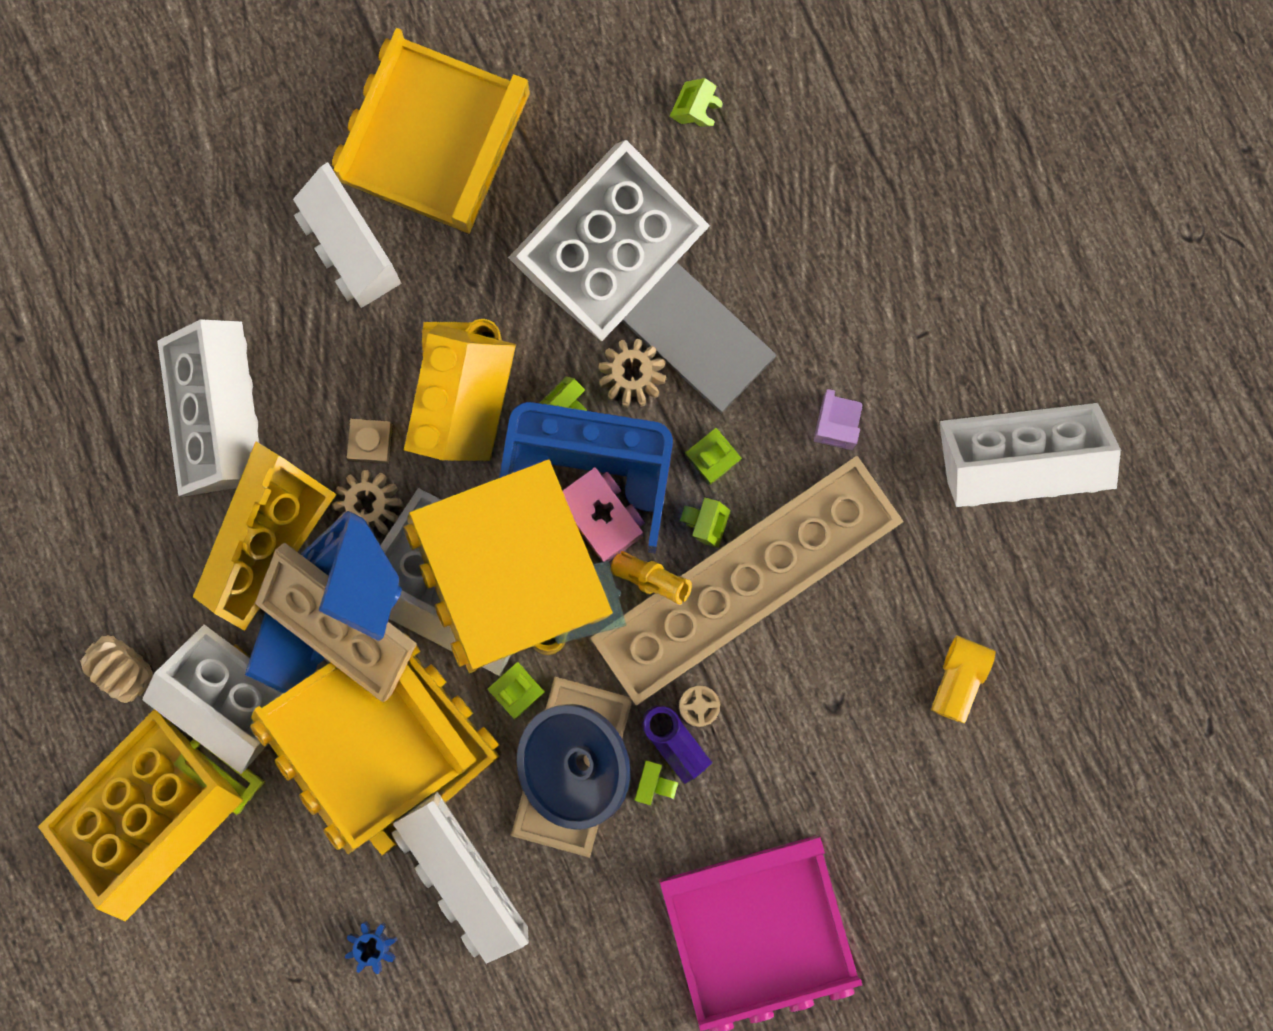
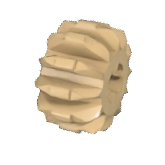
[598,339,666,408]
[332,470,403,535]
[80,635,153,703]

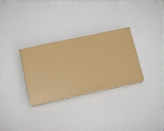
[255,543,417,703]
[511,677,632,858]

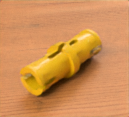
[611,551,692,604]

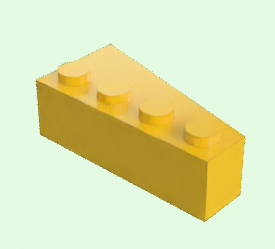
[193,441,336,631]

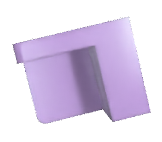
[813,389,862,450]

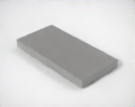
[622,262,776,414]

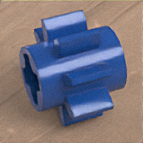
[345,921,398,974]

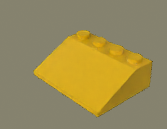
[38,709,244,921]

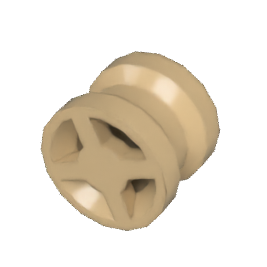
[679,686,720,727]

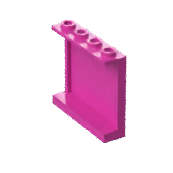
[659,835,862,1031]

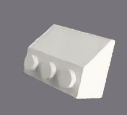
[293,162,402,308]
[142,624,284,774]

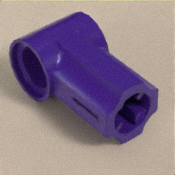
[641,705,712,784]

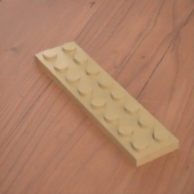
[590,456,904,706]

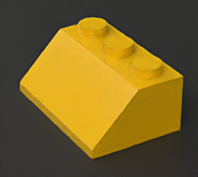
[404,324,516,461]

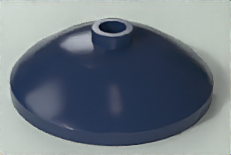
[517,704,630,830]

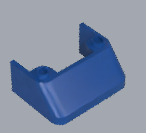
[499,402,673,554]
[245,511,402,693]

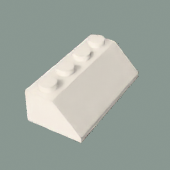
[157,319,259,496]
[940,403,1121,507]
[392,791,529,964]

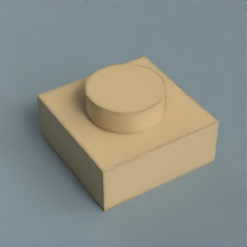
[347,419,393,464]

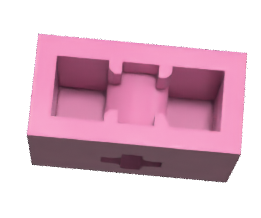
[563,467,645,565]

